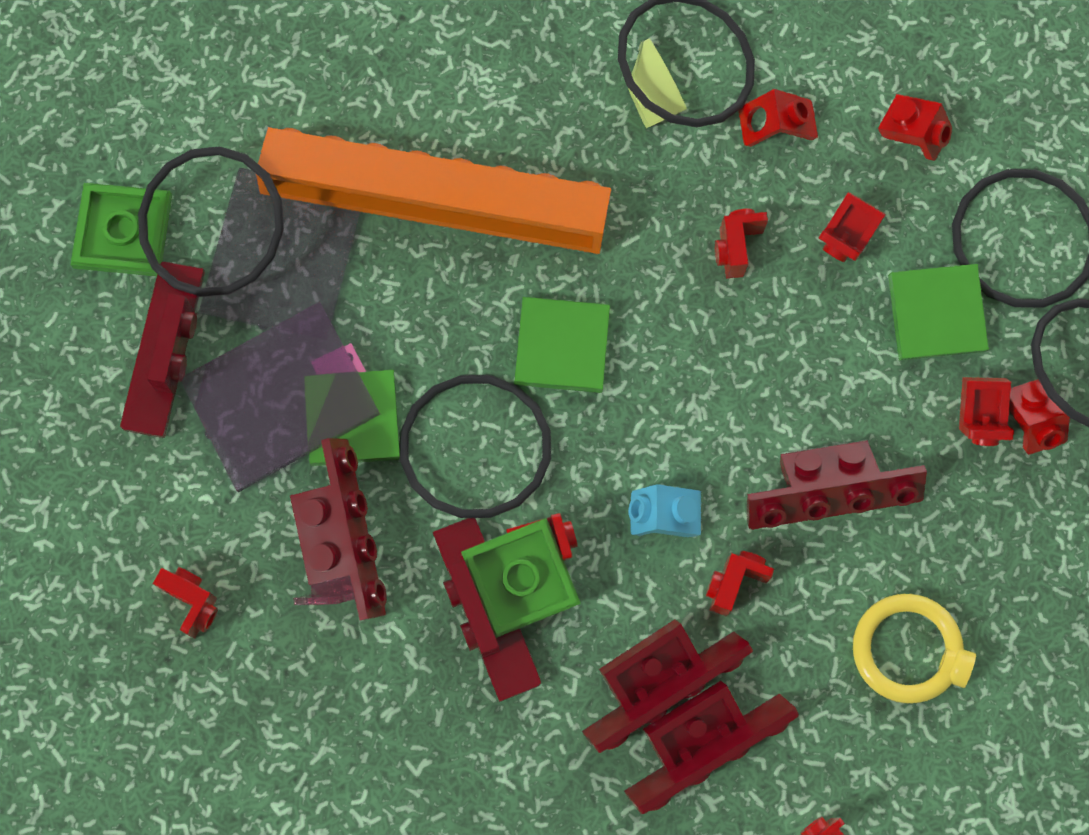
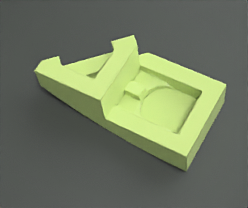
[628,38,687,128]

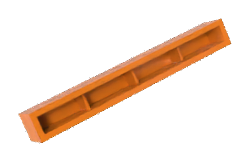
[256,127,611,254]

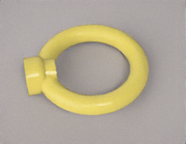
[853,594,976,704]

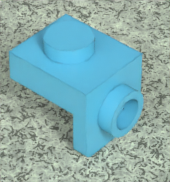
[628,484,701,537]

